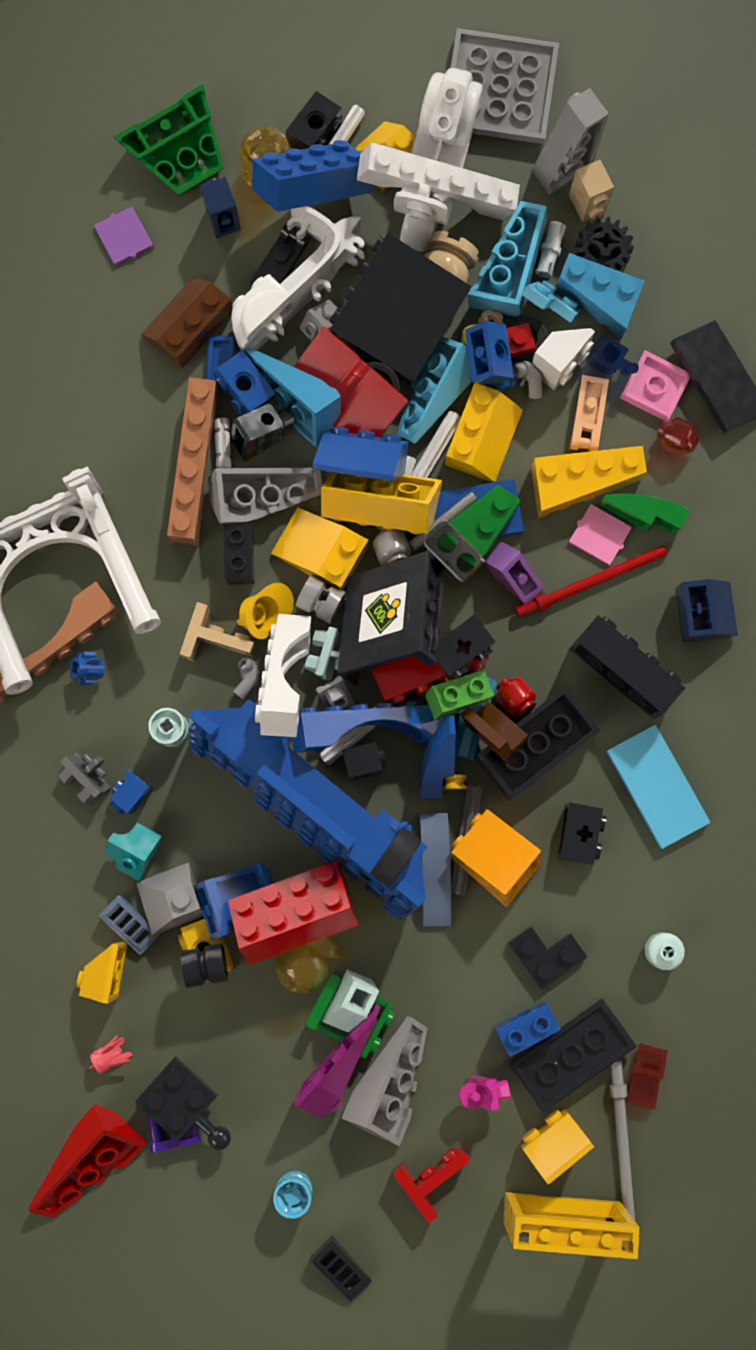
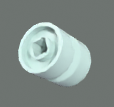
[148,708,189,747]

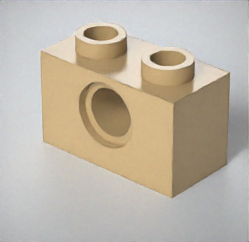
[569,160,614,222]

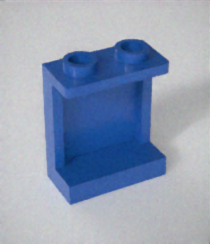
[194,862,272,940]

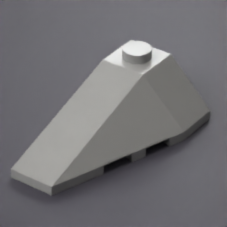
[208,468,322,524]
[342,1016,428,1147]

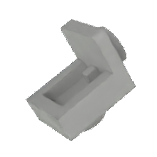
[300,300,337,341]

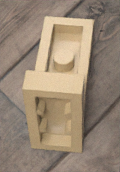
[180,602,256,662]

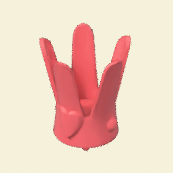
[89,1035,133,1074]

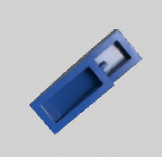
[419,715,456,798]

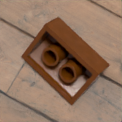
[141,277,233,369]

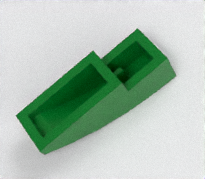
[599,493,690,535]

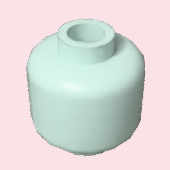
[645,932,685,970]

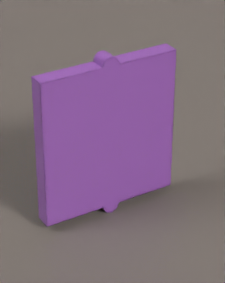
[94,207,153,266]

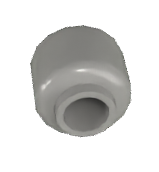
[373,529,412,566]

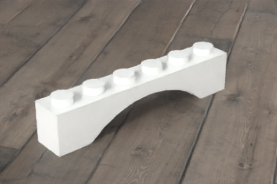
[357,142,520,220]
[255,614,311,737]

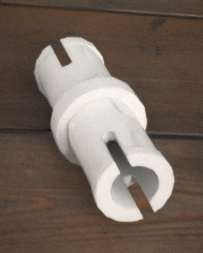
[535,221,566,278]

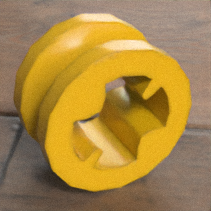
[443,775,467,790]

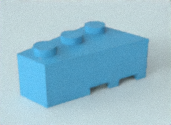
[556,253,645,340]

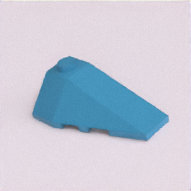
[244,347,341,448]

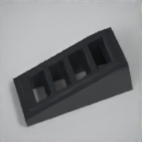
[310,1236,372,1302]

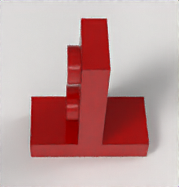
[393,1146,471,1224]

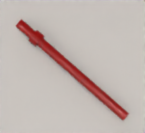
[515,546,668,618]

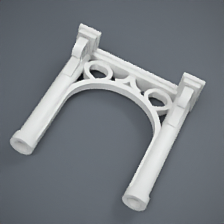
[0,466,161,695]

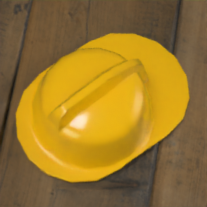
[236,583,294,639]

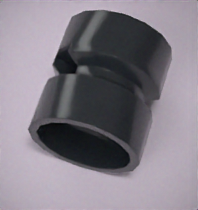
[181,944,228,988]

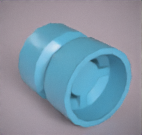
[273,1171,313,1219]

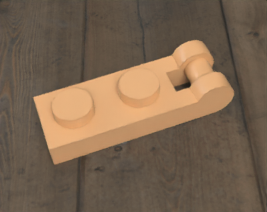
[570,375,609,452]

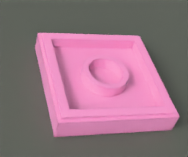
[620,350,690,422]

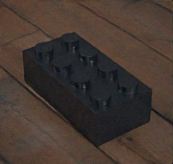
[569,615,685,720]
[474,687,600,801]

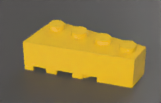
[531,446,647,519]

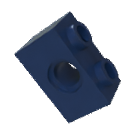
[200,177,241,238]

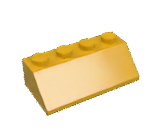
[321,472,442,534]

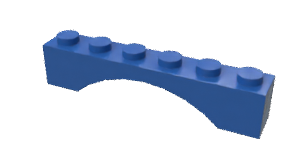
[292,702,457,753]

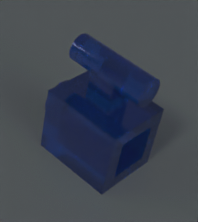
[585,335,639,376]

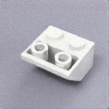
[532,328,595,391]

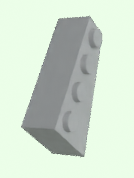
[532,88,609,195]

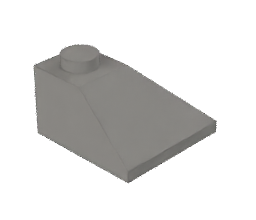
[136,862,203,936]

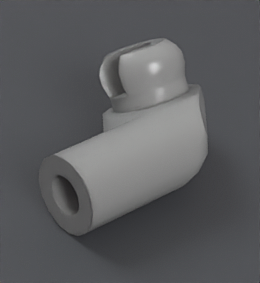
[514,361,542,399]
[233,657,259,700]

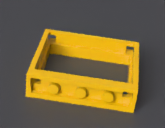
[503,1192,639,1259]

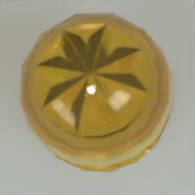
[239,125,291,187]
[275,937,347,993]

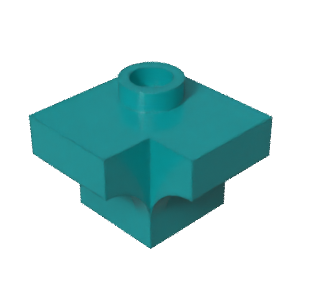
[104,823,162,881]

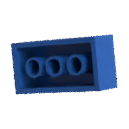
[252,140,372,212]

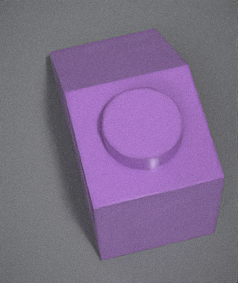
[484,541,544,604]

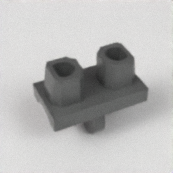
[58,752,112,804]

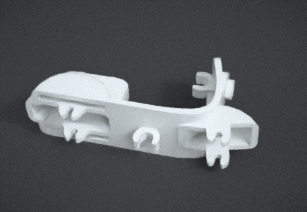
[394,68,483,252]
[231,205,364,351]

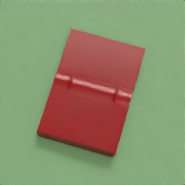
[294,326,408,437]

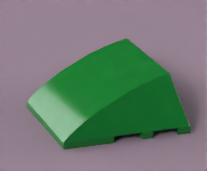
[113,83,224,196]

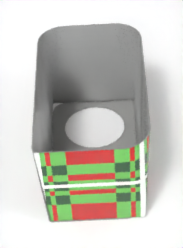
[424,521,485,582]

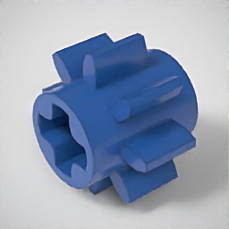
[70,651,105,685]

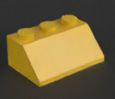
[445,383,523,483]

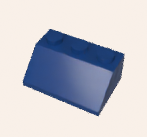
[312,427,409,481]

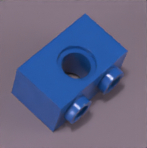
[465,321,514,386]
[214,350,276,415]
[494,1001,561,1057]

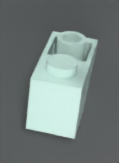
[322,969,379,1032]

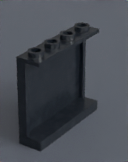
[329,233,472,382]

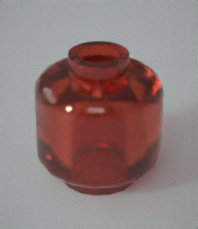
[657,417,700,457]

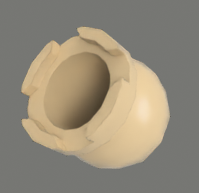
[424,231,479,283]

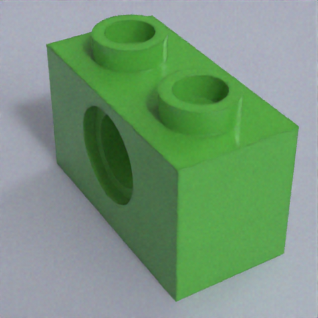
[425,670,494,721]

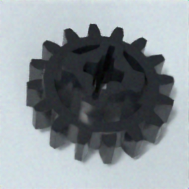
[575,217,634,271]

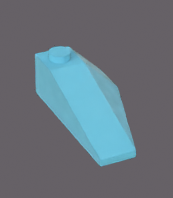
[396,337,472,444]

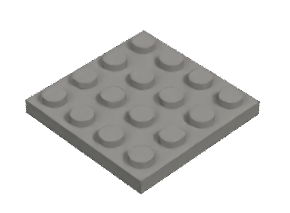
[451,28,559,144]

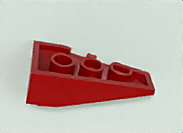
[28,1104,147,1218]

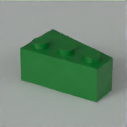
[429,485,521,574]

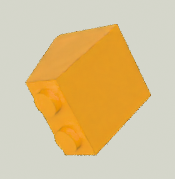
[451,809,541,907]

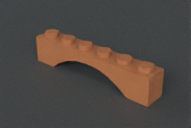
[167,377,220,546]
[0,582,120,706]

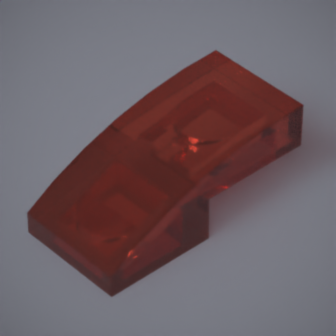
[625,1043,668,1110]

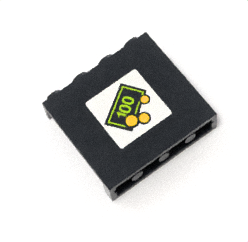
[337,551,445,685]

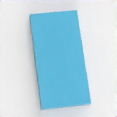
[606,725,711,849]

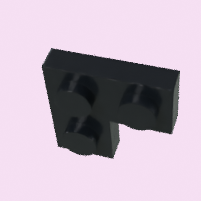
[508,926,587,990]

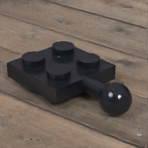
[135,1056,231,1150]

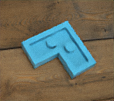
[521,281,582,323]

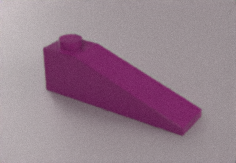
[293,1003,380,1118]

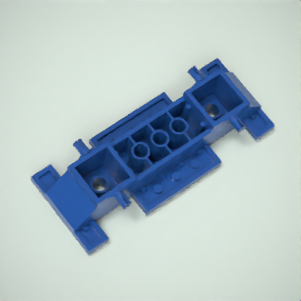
[188,699,428,920]

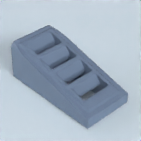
[98,895,161,955]

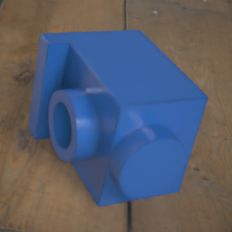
[109,769,153,815]

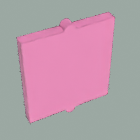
[568,504,632,566]

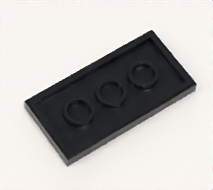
[670,320,756,434]
[510,998,637,1114]

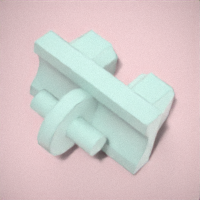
[305,627,342,682]

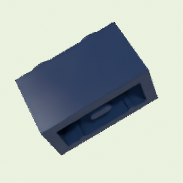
[675,579,738,642]

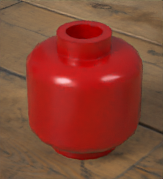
[495,677,536,718]

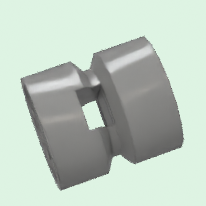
[296,575,346,624]

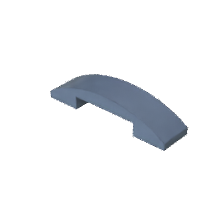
[420,813,451,927]

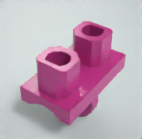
[458,1075,511,1111]

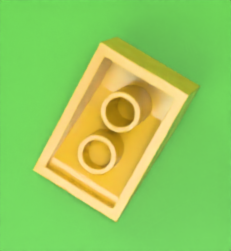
[271,508,368,590]

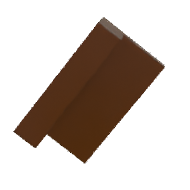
[460,701,528,760]

